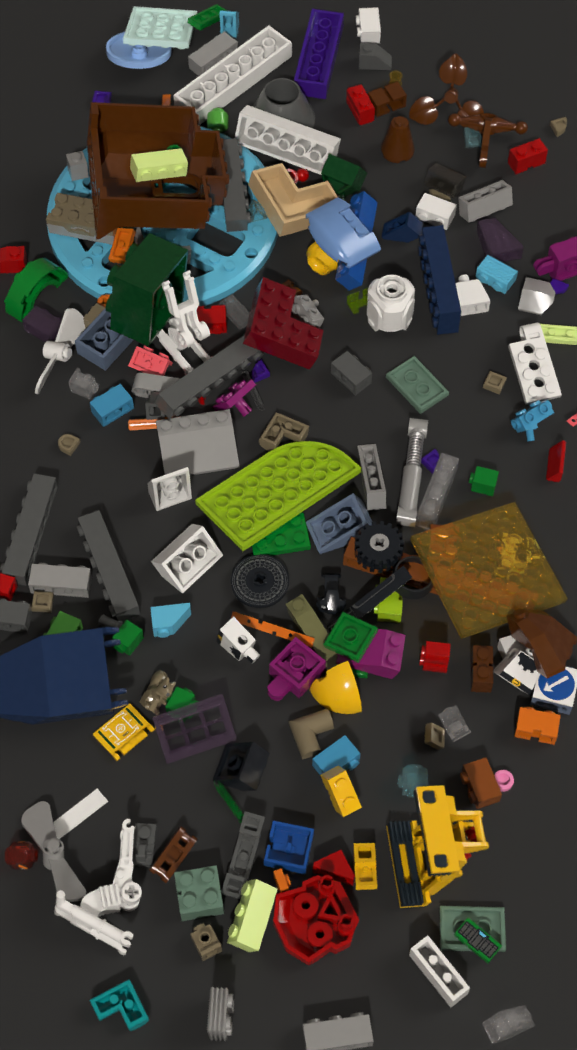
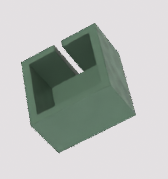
[174,865,224,921]

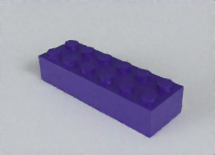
[294,9,344,99]

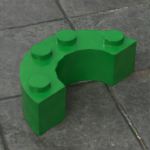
[4,258,69,323]

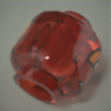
[5,841,38,870]

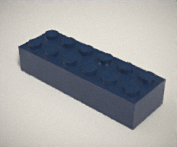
[418,225,461,335]

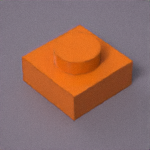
[273,868,291,893]

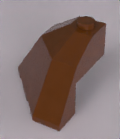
[506,609,577,679]

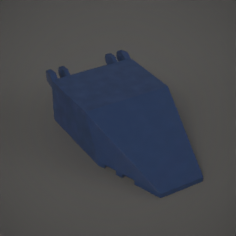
[0,627,128,725]

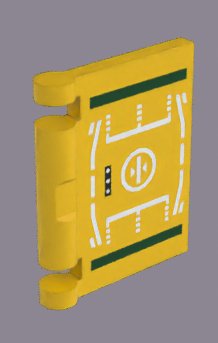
[93,704,155,761]

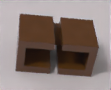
[368,81,407,117]
[471,645,493,693]

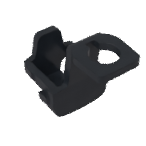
[316,573,346,614]

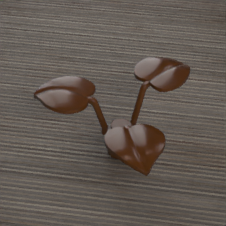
[409,53,484,129]

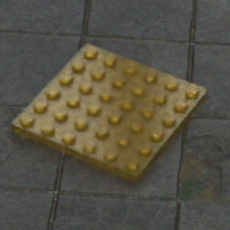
[410,502,568,639]

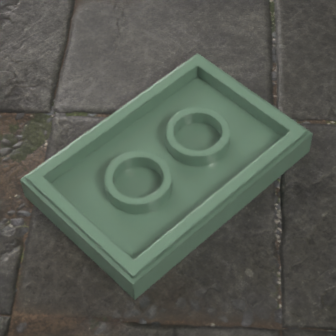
[386,356,449,414]
[439,906,506,952]

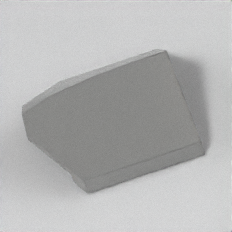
[518,277,555,315]

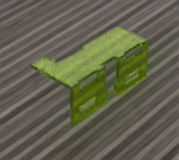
[347,287,369,314]

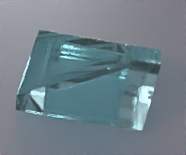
[464,127,482,148]

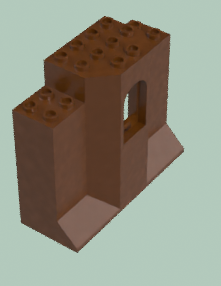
[87,102,229,239]

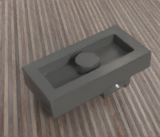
[132,823,157,867]

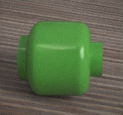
[207,108,229,133]

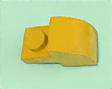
[353,843,377,890]

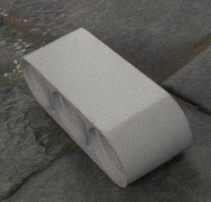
[131,373,180,398]

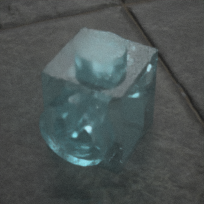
[398,764,428,798]

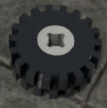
[354,521,404,573]

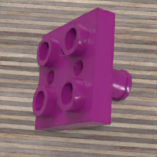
[212,379,256,417]

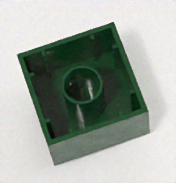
[106,233,188,346]

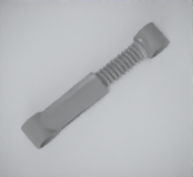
[396,418,428,527]

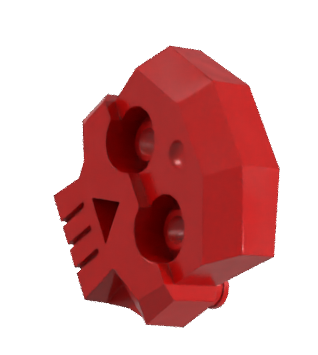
[273,875,359,965]

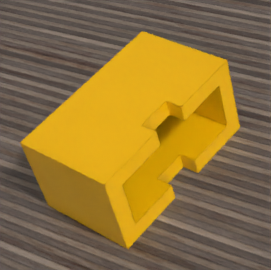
[320,766,362,817]

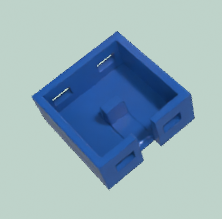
[264,821,314,874]

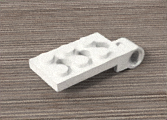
[508,322,562,405]

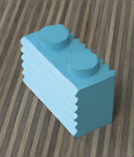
[476,255,518,294]

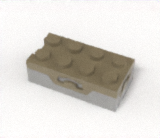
[46,193,123,245]

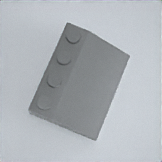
[156,409,240,476]

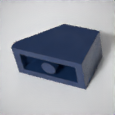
[381,212,423,243]

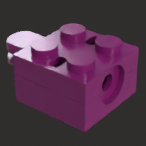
[533,236,577,281]
[267,637,326,701]

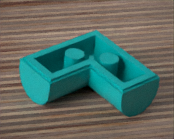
[90,979,149,1031]

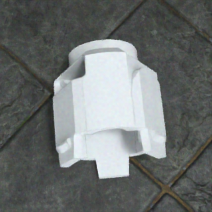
[366,275,415,332]

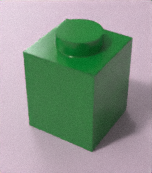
[469,466,499,496]
[112,619,144,656]

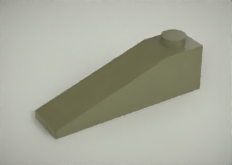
[285,594,338,670]

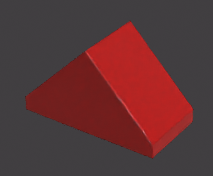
[313,850,355,886]

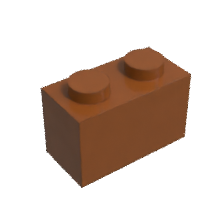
[460,757,502,809]

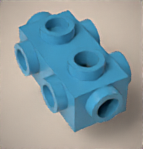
[511,399,554,442]

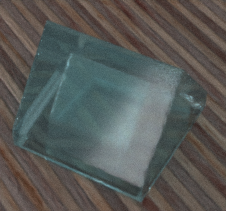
[246,199,267,222]

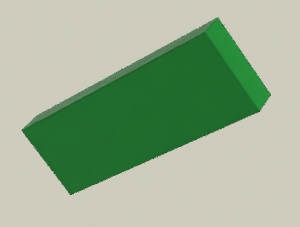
[187,4,227,31]

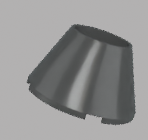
[252,78,315,128]

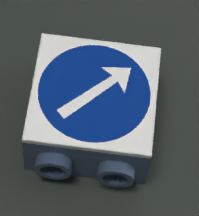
[530,666,577,715]

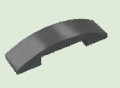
[221,811,265,900]

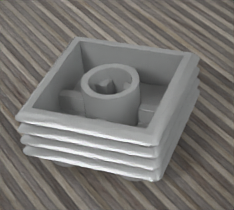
[207,987,234,1041]

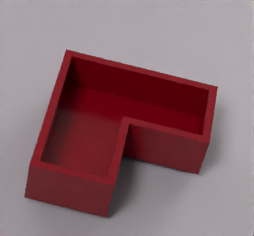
[243,277,323,370]

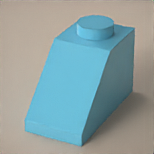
[220,10,239,38]
[151,603,191,638]

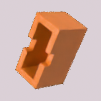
[514,707,561,745]

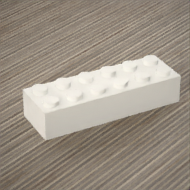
[235,105,341,175]

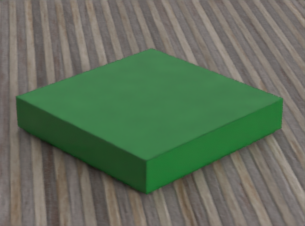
[323,612,378,663]

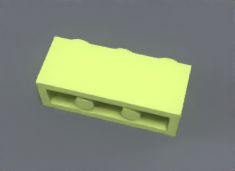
[130,148,188,182]
[227,879,278,952]

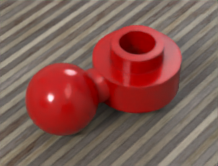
[286,168,309,184]

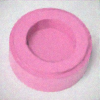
[494,770,514,792]

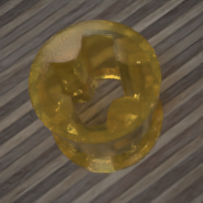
[389,70,403,86]

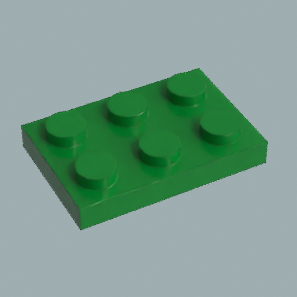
[251,513,311,556]

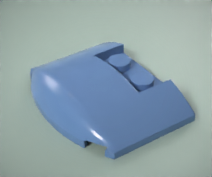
[306,197,381,268]

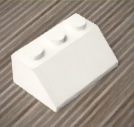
[151,524,223,593]

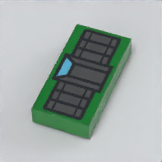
[454,918,502,964]

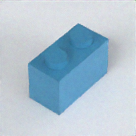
[89,384,134,427]
[312,735,360,775]

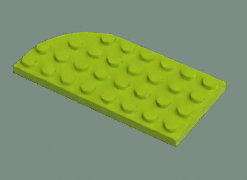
[195,441,361,551]

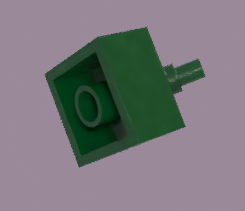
[321,154,367,201]

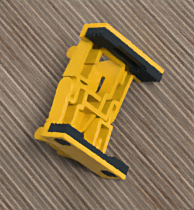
[386,785,489,908]

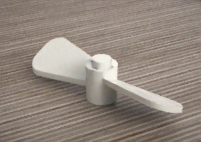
[35,308,85,394]

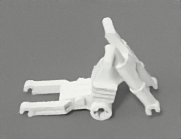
[157,270,212,375]
[54,819,142,955]

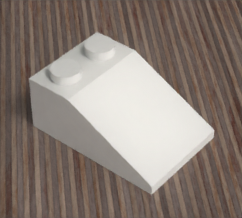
[147,467,192,511]

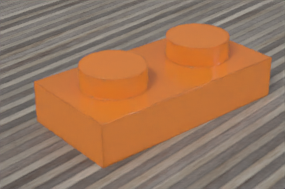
[108,228,136,264]

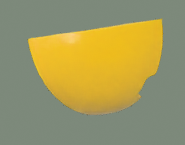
[310,661,362,714]

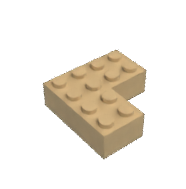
[248,163,338,237]

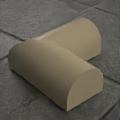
[259,412,309,451]
[289,709,334,760]

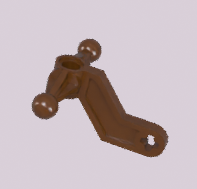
[448,113,528,168]

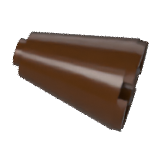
[381,116,415,163]

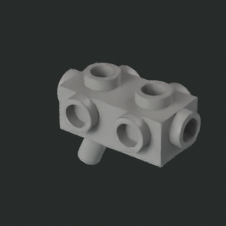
[292,295,324,328]

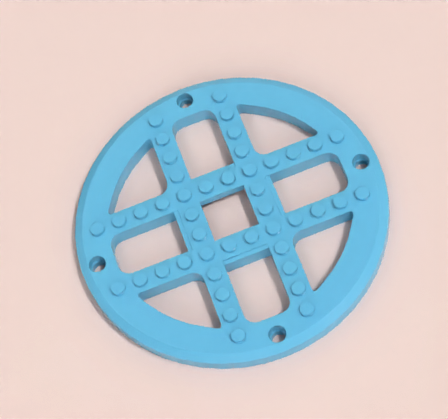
[47,126,278,306]

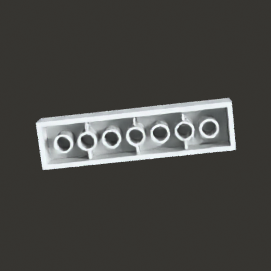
[174,25,292,126]

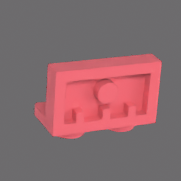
[128,346,173,376]

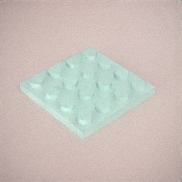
[123,6,197,49]

